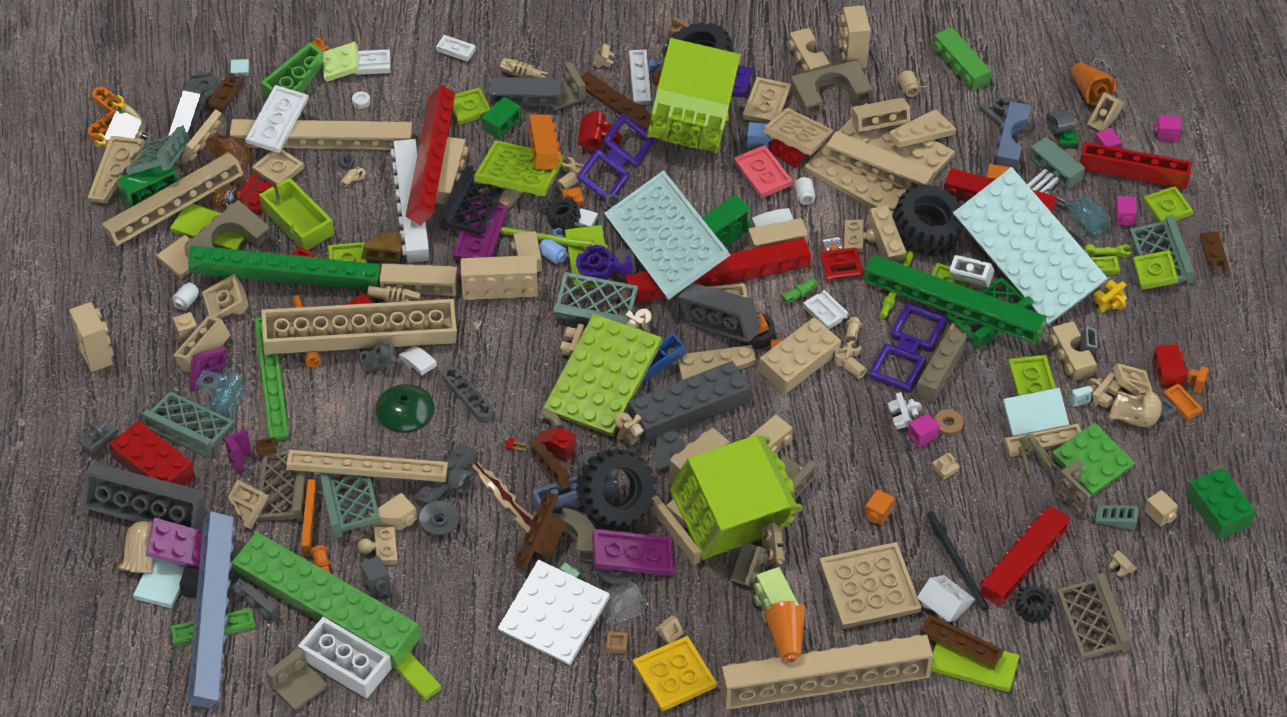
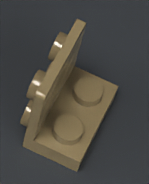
[551,62,586,110]
[780,456,817,500]
[1056,459,1091,519]
[731,542,768,588]
[266,647,327,710]

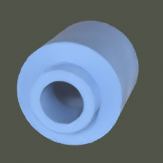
[539,239,567,264]

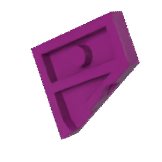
[189,347,227,391]

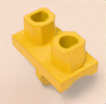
[1093,280,1127,314]

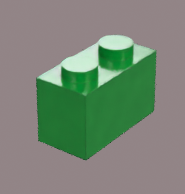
[481,97,521,139]

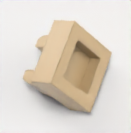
[593,43,614,68]
[931,453,960,480]
[1109,550,1137,577]
[655,615,684,644]

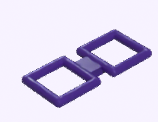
[577,114,656,200]
[868,303,947,391]

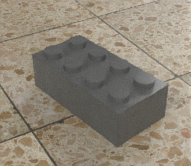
[679,283,761,342]

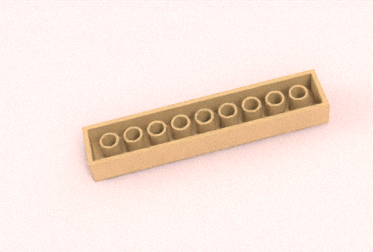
[262,299,457,354]
[721,635,933,710]

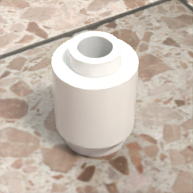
[794,177,815,205]
[172,283,199,310]

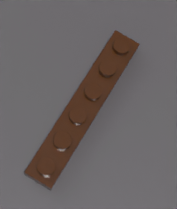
[581,71,652,131]

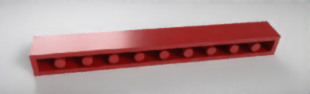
[405,84,455,226]
[625,238,811,304]

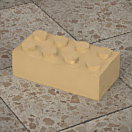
[461,255,538,300]
[758,317,841,395]

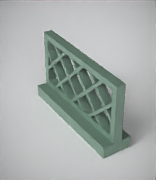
[126,125,190,175]
[1130,215,1194,289]
[553,272,638,324]
[142,391,235,458]
[319,472,381,539]

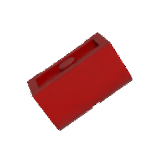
[577,111,622,153]

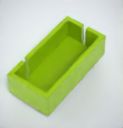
[259,177,334,251]

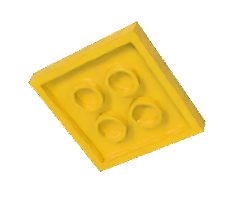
[632,636,717,712]

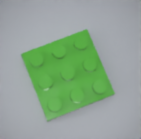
[1051,423,1135,497]

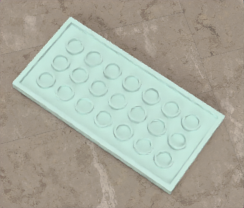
[953,167,1107,326]
[604,170,730,299]

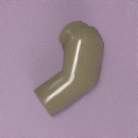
[537,408,563,428]

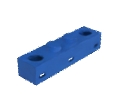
[641,333,686,384]

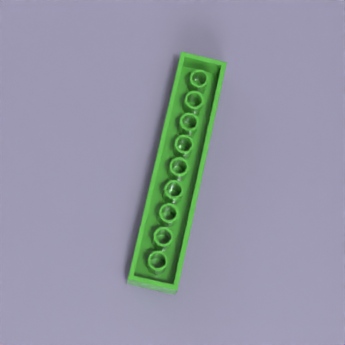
[232,532,422,667]

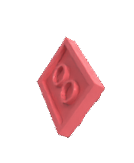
[734,145,793,198]

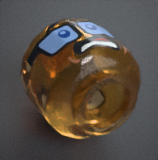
[210,184,238,210]

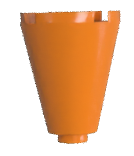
[1071,62,1116,106]
[764,601,806,662]

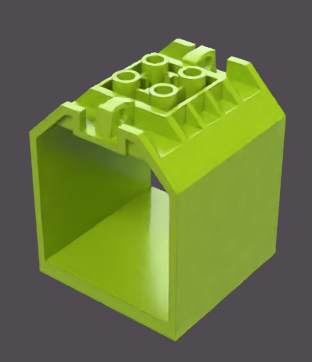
[647,38,741,153]
[670,435,803,560]

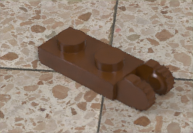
[207,73,245,113]
[1199,232,1229,275]

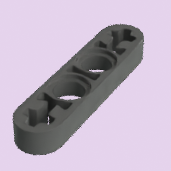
[442,366,493,423]

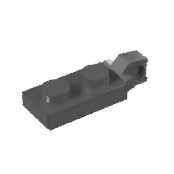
[231,578,279,622]

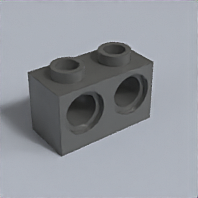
[360,555,391,602]

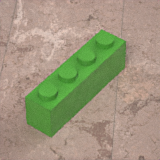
[933,27,992,91]

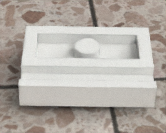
[355,49,391,75]
[803,290,849,329]

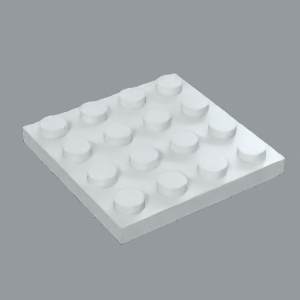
[498,560,610,665]

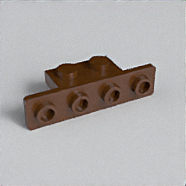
[514,492,567,569]

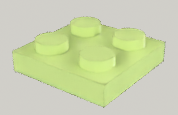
[323,42,359,82]

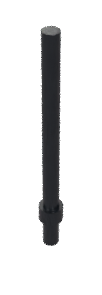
[927,511,989,611]

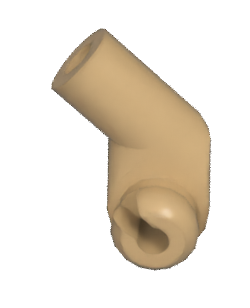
[340,168,366,188]

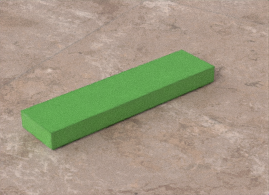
[170,608,256,647]

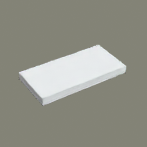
[245,85,309,153]

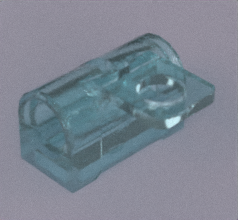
[1069,195,1111,237]
[196,370,246,418]

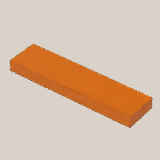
[301,479,317,557]

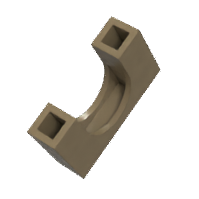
[790,60,873,117]
[185,200,270,282]

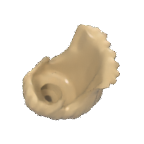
[1109,391,1162,427]
[119,521,154,573]

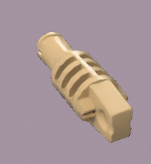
[500,58,549,78]
[368,285,421,303]

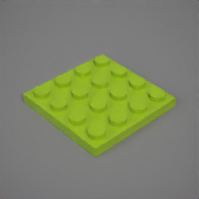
[474,140,565,196]

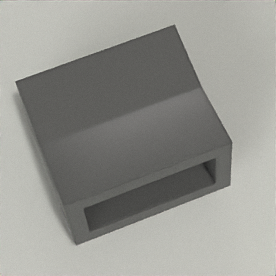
[1079,327,1098,356]

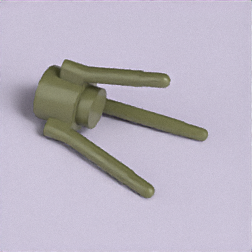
[1018,434,1057,475]

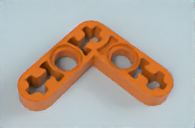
[88,87,125,142]

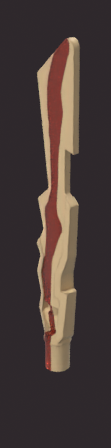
[472,462,533,533]

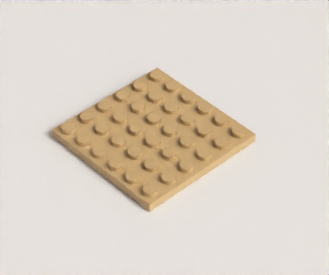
[804,103,955,215]

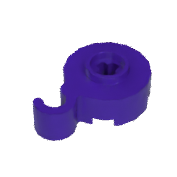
[576,245,633,284]

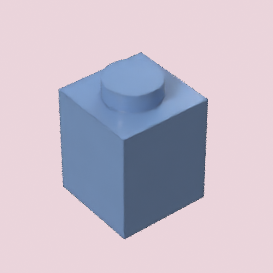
[747,122,773,148]

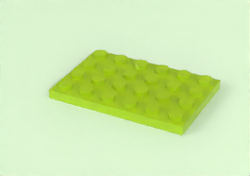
[543,314,663,437]

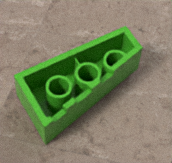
[261,42,323,100]

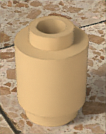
[898,70,920,97]

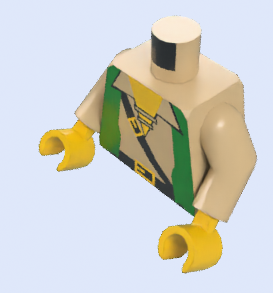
[94,95,151,148]

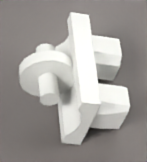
[888,392,922,429]

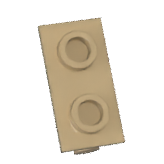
[761,522,784,567]

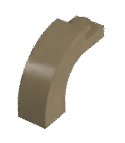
[551,508,595,562]

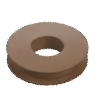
[934,409,963,436]

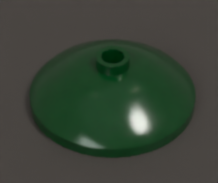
[376,384,434,433]

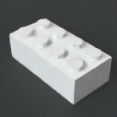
[298,617,392,699]

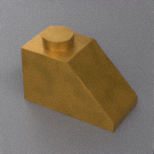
[361,232,401,263]

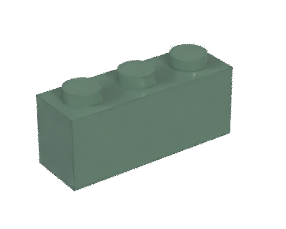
[1029,137,1085,190]

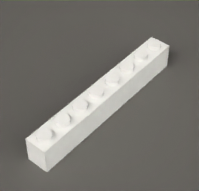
[391,139,430,263]

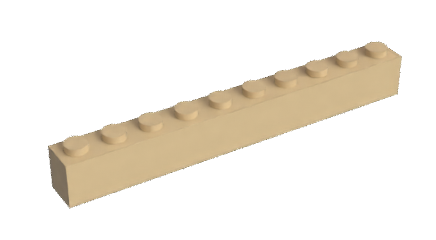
[230,119,413,150]

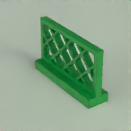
[946,277,1034,350]

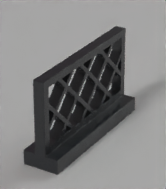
[440,165,506,236]

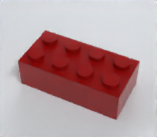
[109,420,195,486]

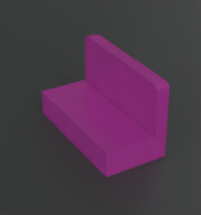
[224,429,251,475]

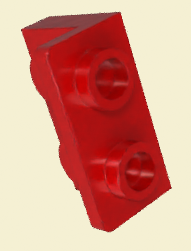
[769,138,810,168]
[236,172,275,215]

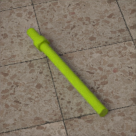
[500,227,608,250]
[879,248,915,319]

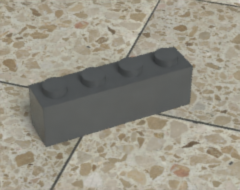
[489,77,564,107]

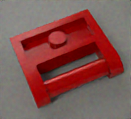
[820,247,864,282]

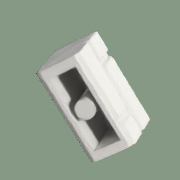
[949,255,994,288]

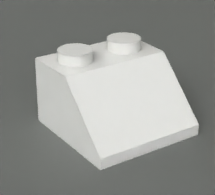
[917,575,975,622]

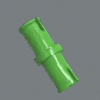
[780,277,818,306]

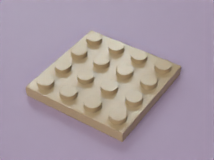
[819,542,922,629]

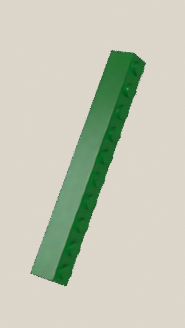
[188,245,379,291]
[864,254,1047,344]

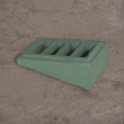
[1095,505,1139,530]

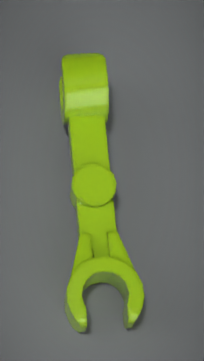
[1085,244,1131,258]

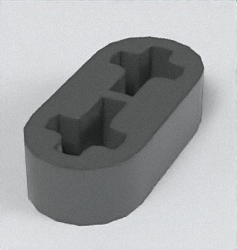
[992,97,1027,115]

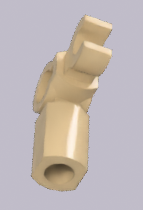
[557,157,588,191]
[833,341,867,380]

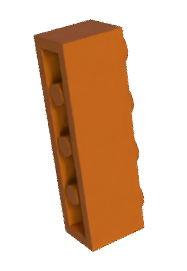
[528,114,561,169]

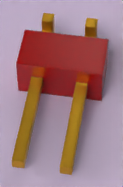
[503,437,528,452]

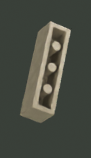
[916,329,967,404]

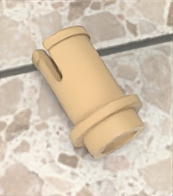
[845,317,862,342]

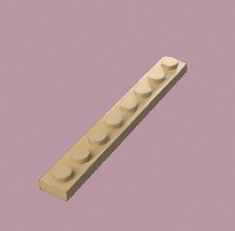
[286,450,448,482]

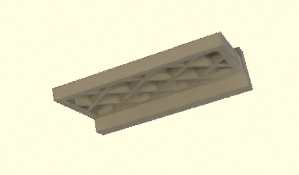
[257,445,311,522]
[1057,573,1130,660]

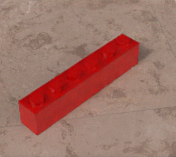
[1080,142,1192,189]
[944,168,1057,214]
[980,505,1070,607]

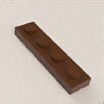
[529,438,570,490]
[920,615,1004,670]

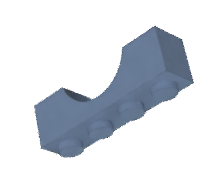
[993,101,1032,171]

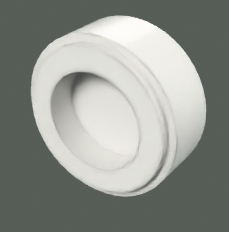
[352,92,370,109]

